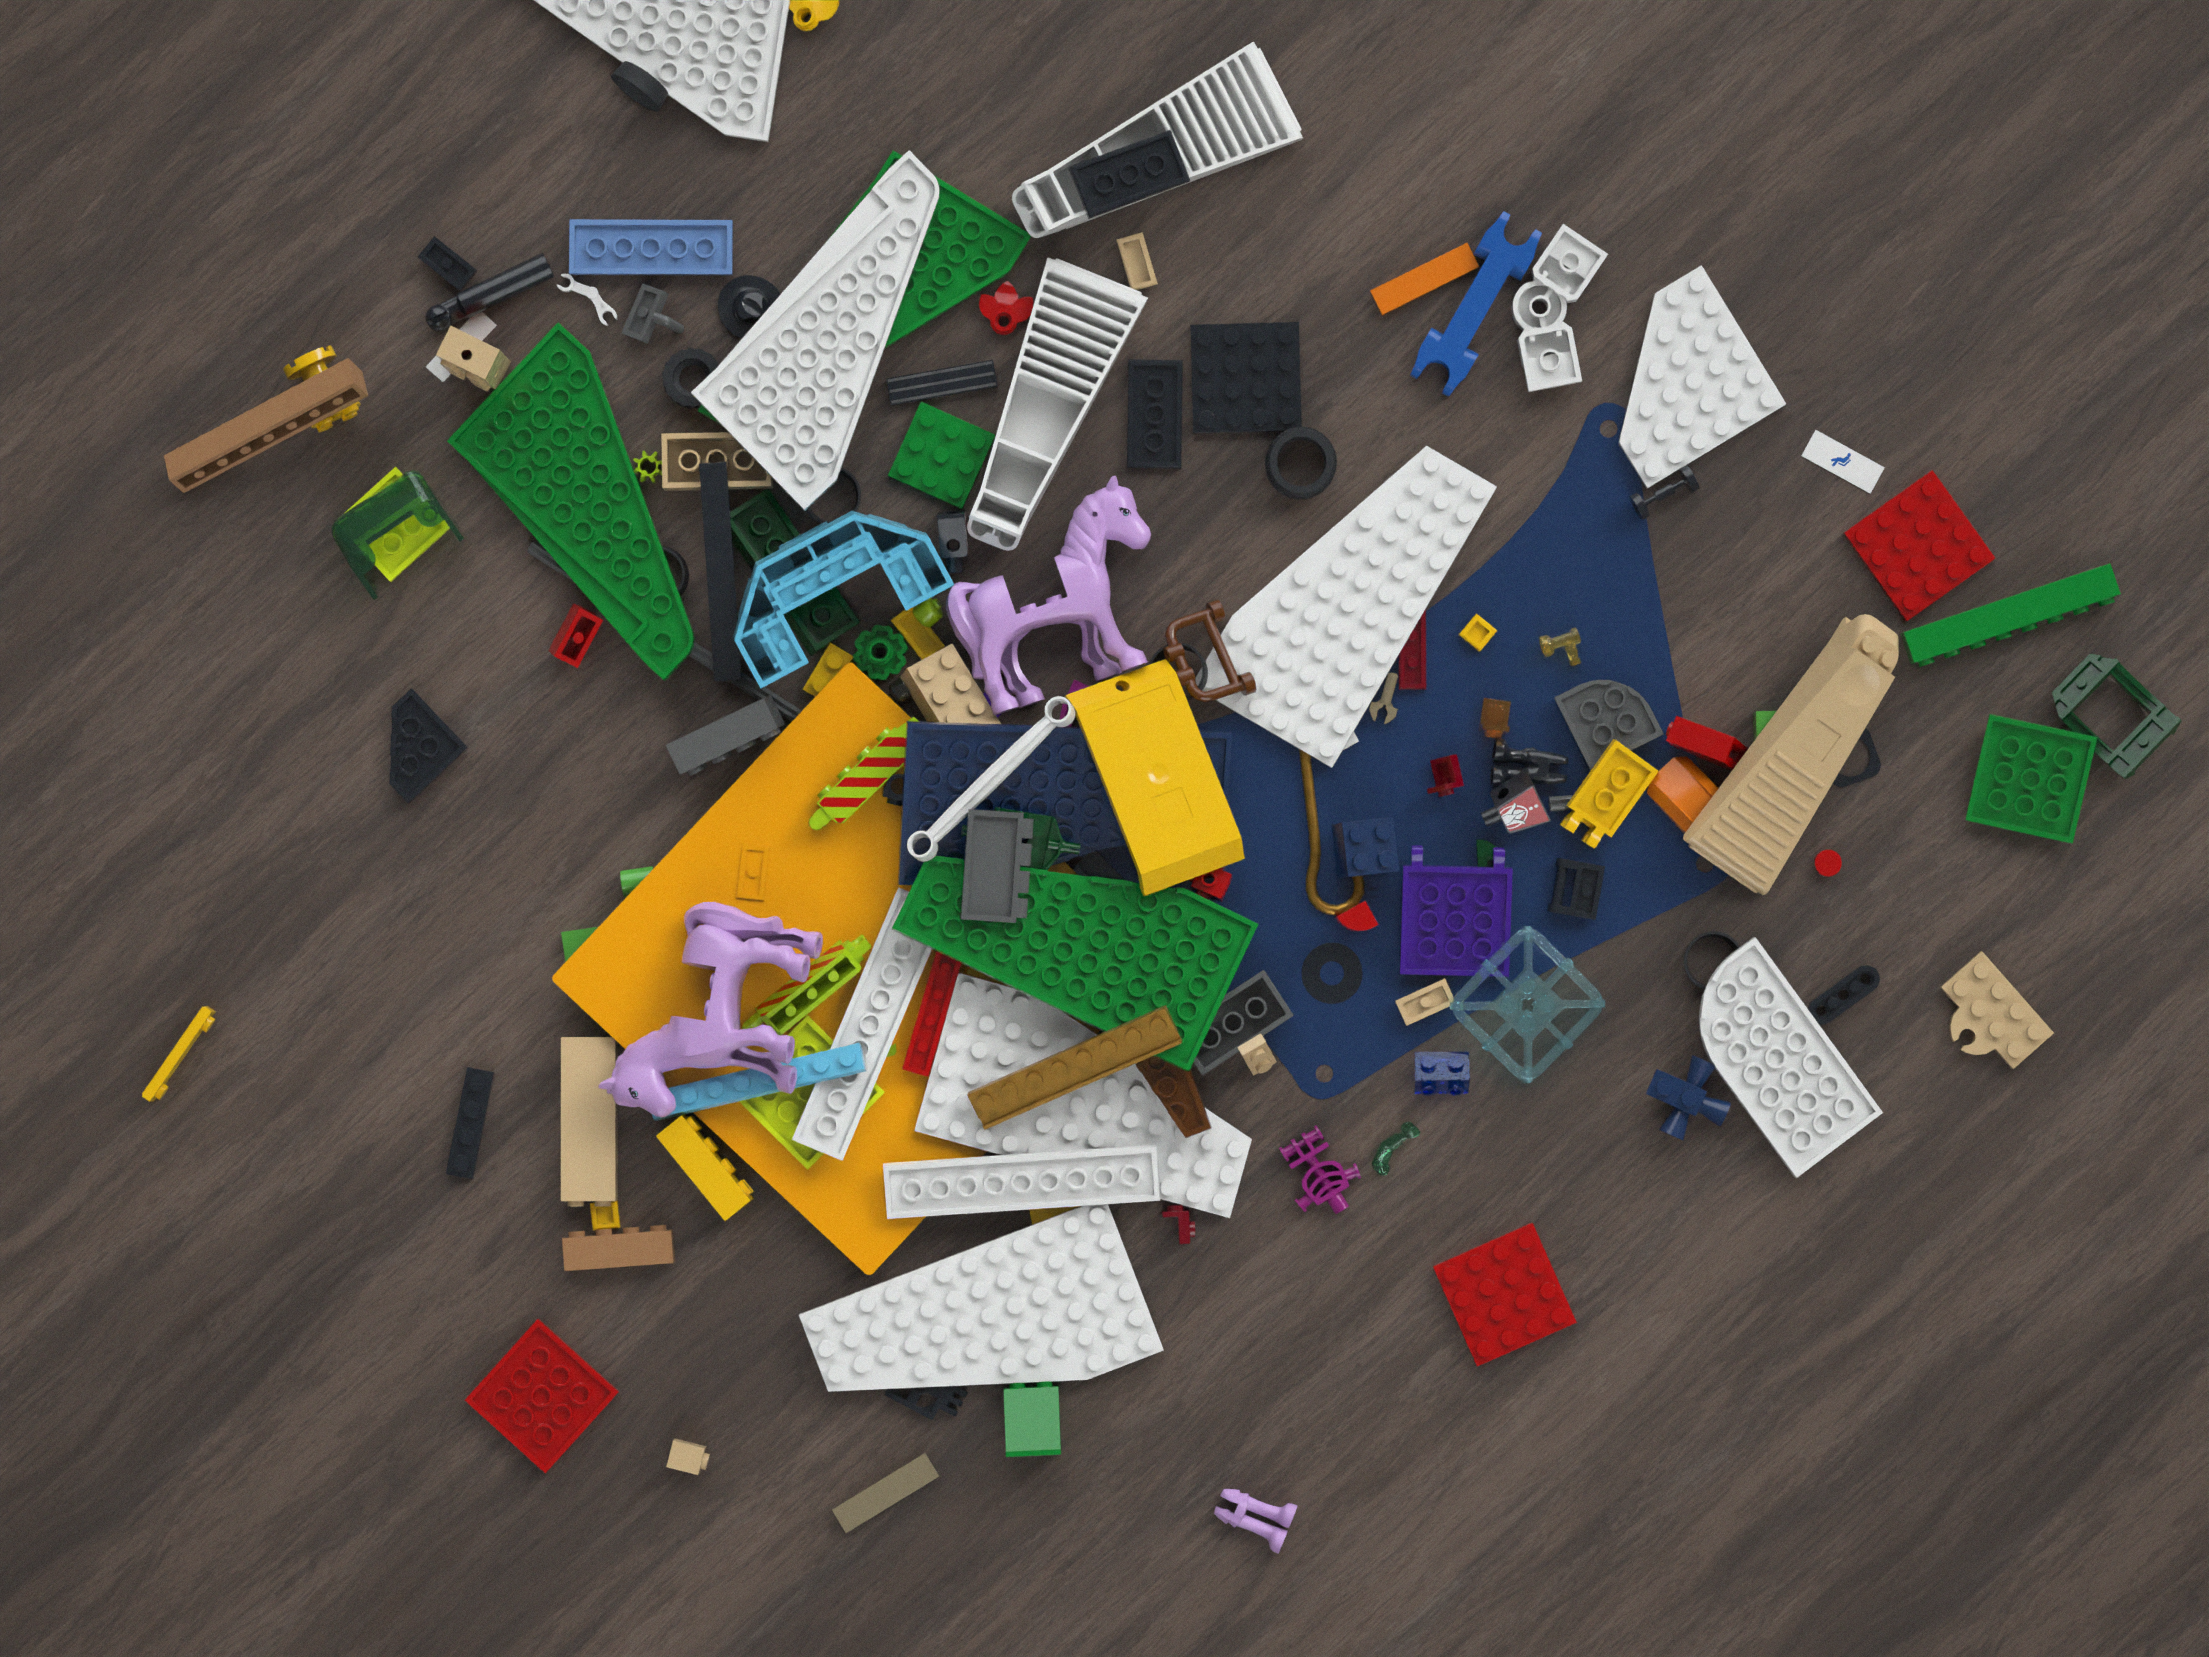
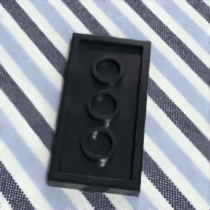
[1068,130,1190,219]
[1127,359,1183,469]

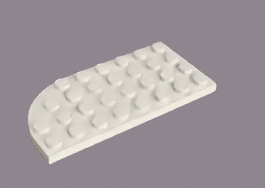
[1699,937,1883,1178]

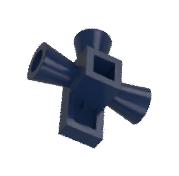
[1645,1055,1731,1141]

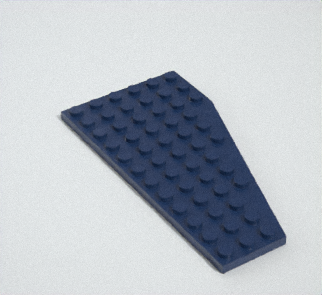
[898,721,1232,885]

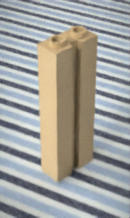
[561,1037,618,1207]

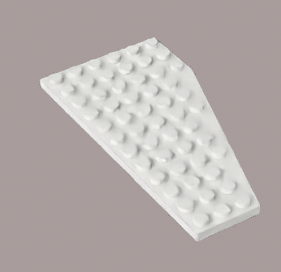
[1195,446,1497,768]
[914,973,1252,1218]
[799,1204,1164,1392]

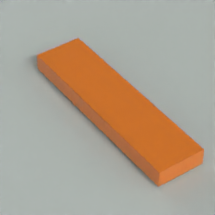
[1370,243,1479,316]

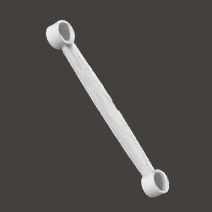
[907,696,1075,862]

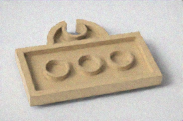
[1940,951,2054,1069]

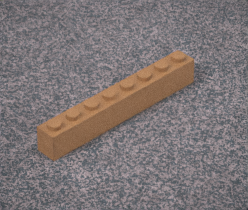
[164,358,368,493]

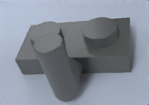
[622,283,684,344]

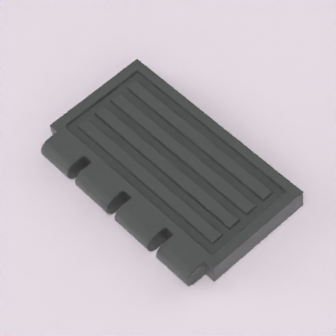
[960,809,1034,923]

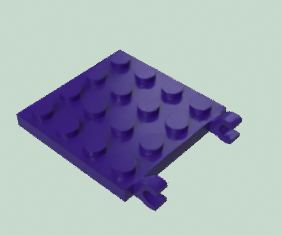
[1400,845,1513,977]

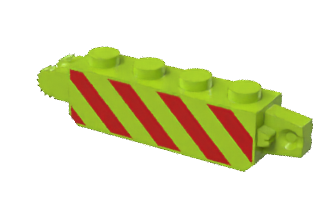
[808,717,919,831]
[742,935,872,1035]

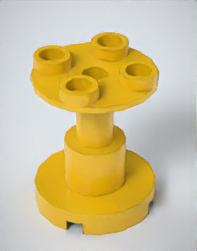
[283,345,361,433]

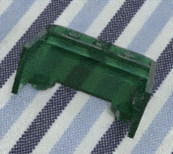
[331,470,464,600]

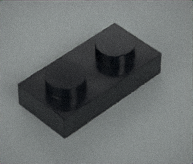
[418,236,478,292]

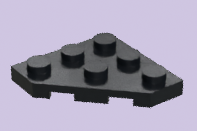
[389,688,468,804]

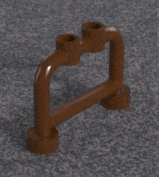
[1163,600,1256,702]

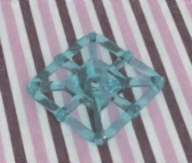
[1450,926,1605,1083]

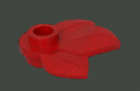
[979,281,1034,335]

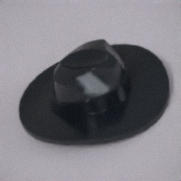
[718,275,781,339]

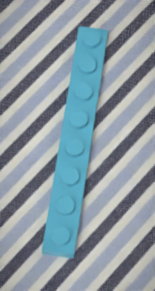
[652,1043,866,1121]

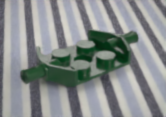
[961,807,1081,870]

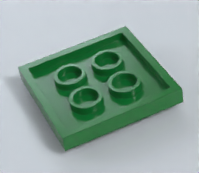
[888,402,996,509]

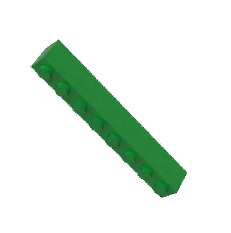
[1900,563,2121,667]

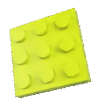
[335,467,451,582]

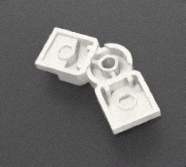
[1511,224,1608,392]

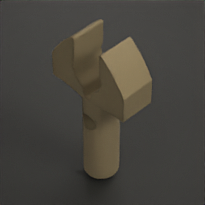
[1369,672,1398,724]

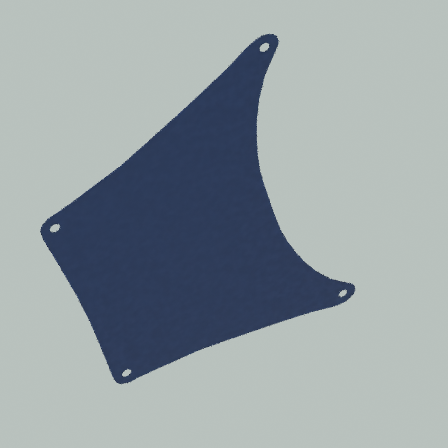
[1081,403,1728,1099]

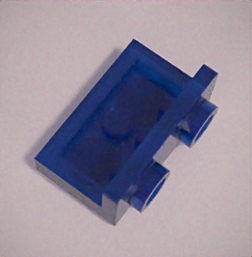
[1414,1052,1470,1096]

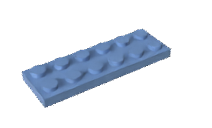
[569,219,733,276]

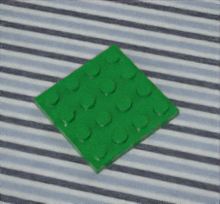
[1965,713,2097,844]

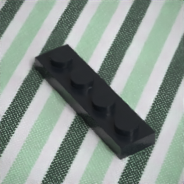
[446,1067,495,1179]

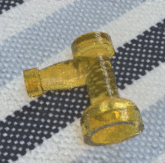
[1539,627,1581,666]

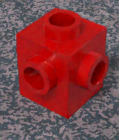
[1189,867,1233,902]

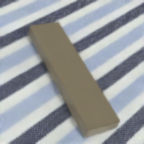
[832,1453,939,1533]

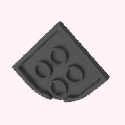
[1554,680,1664,771]

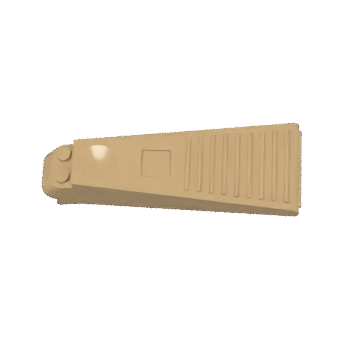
[1683,614,1899,895]

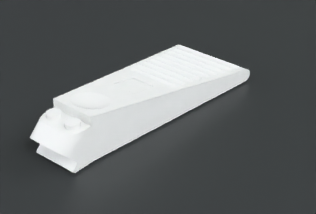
[1012,42,1303,238]
[967,258,1148,551]

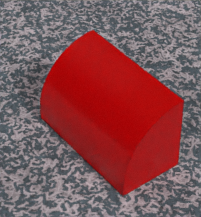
[1335,901,1379,931]

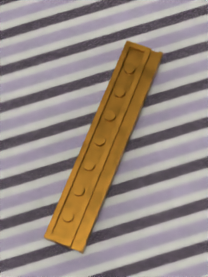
[967,1005,1183,1130]

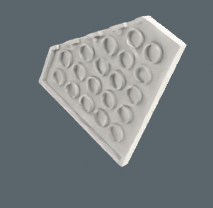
[1618,265,1786,489]

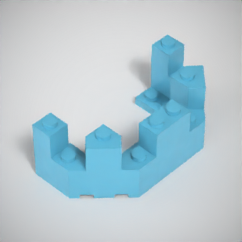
[733,511,954,689]

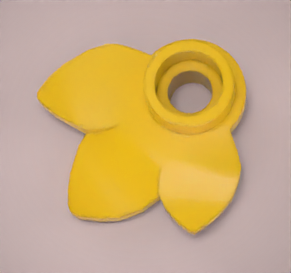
[789,0,839,31]

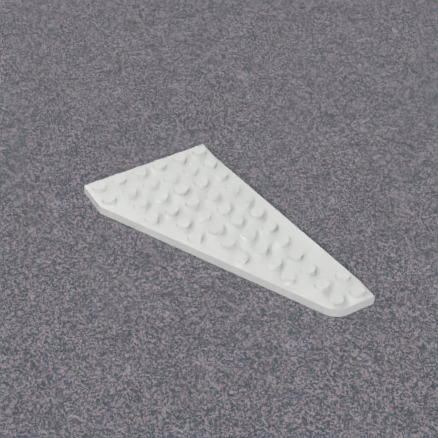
[533,0,790,142]

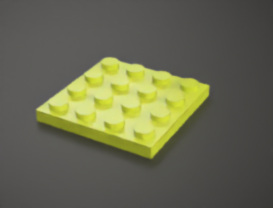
[739,1015,885,1170]

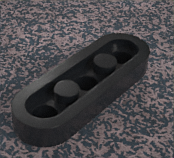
[1807,965,1880,1024]

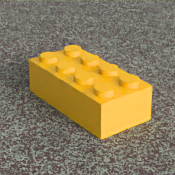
[656,1114,754,1221]

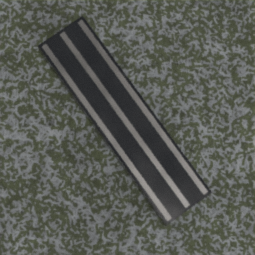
[886,360,998,406]

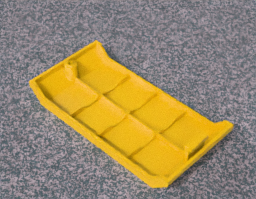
[1065,659,1245,896]

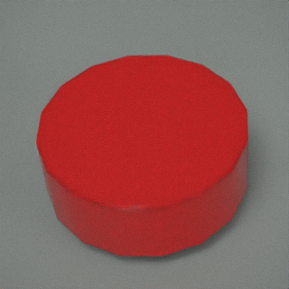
[1814,849,1842,877]

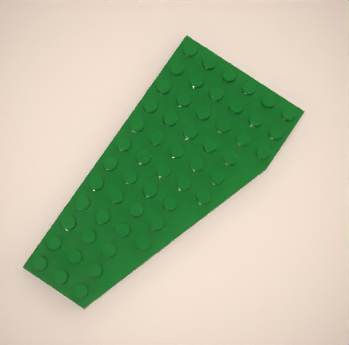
[892,856,1258,1072]

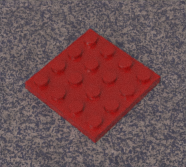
[1843,470,1995,621]
[1432,1222,1577,1367]
[465,1318,619,1473]

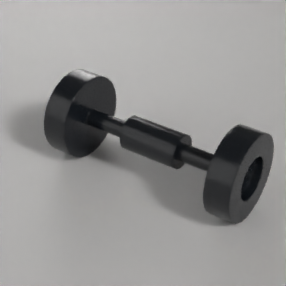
[1629,465,1699,520]

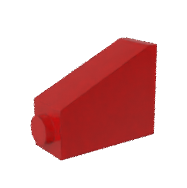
[1666,716,1748,771]

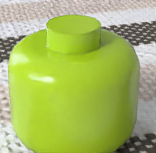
[913,598,943,627]

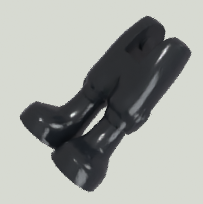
[1490,738,1569,789]

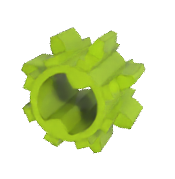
[633,451,662,484]

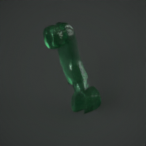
[1371,1122,1421,1176]

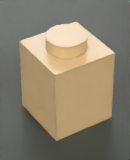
[666,1439,710,1475]

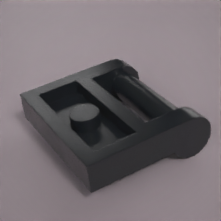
[1547,858,1605,920]

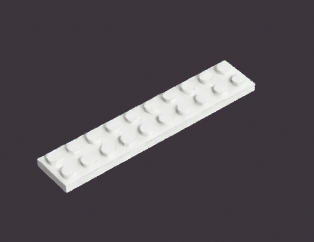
[792,887,932,1161]
[883,1145,1160,1219]

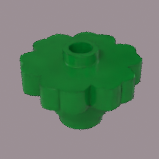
[853,625,908,681]

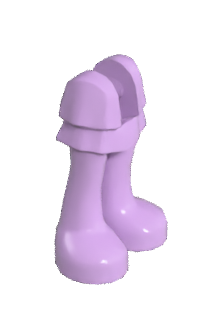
[1214,1489,1297,1554]

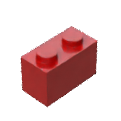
[548,603,603,668]

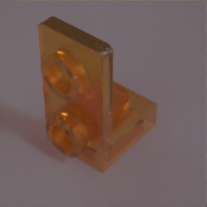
[1479,698,1511,738]

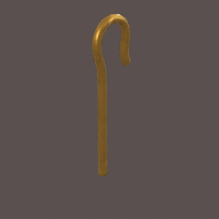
[1299,749,1365,916]

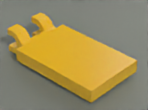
[1559,739,1658,849]

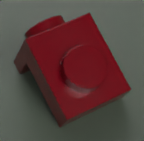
[1427,754,1464,797]
[1162,1205,1195,1244]

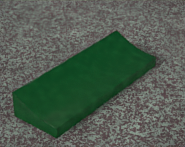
[730,488,860,656]

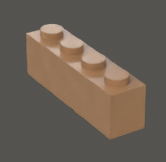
[562,1225,675,1271]

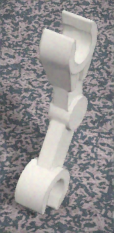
[557,274,617,326]

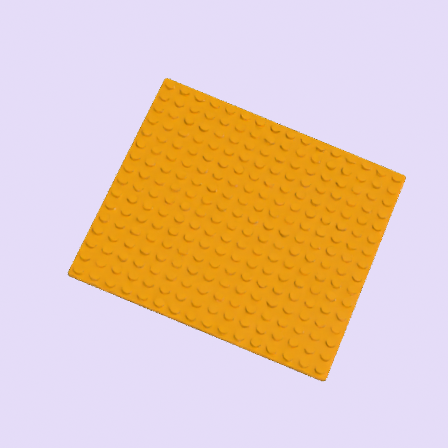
[552,663,1100,1275]

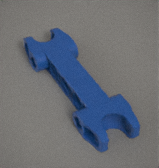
[1410,211,1542,397]

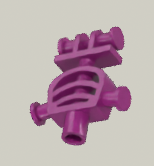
[1279,1125,1361,1214]

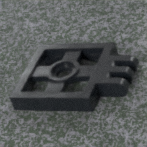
[884,1386,968,1420]

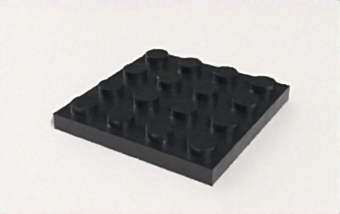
[1190,322,1302,434]

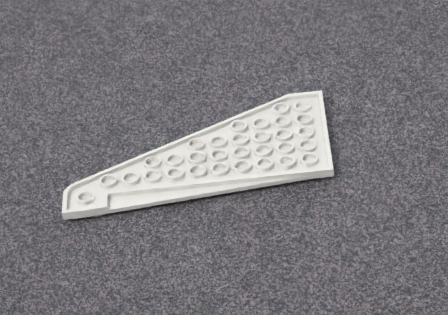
[691,150,939,511]

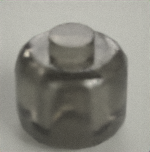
[888,678,914,706]

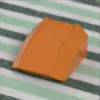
[1647,756,1719,834]

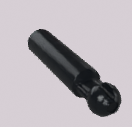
[425,252,555,331]

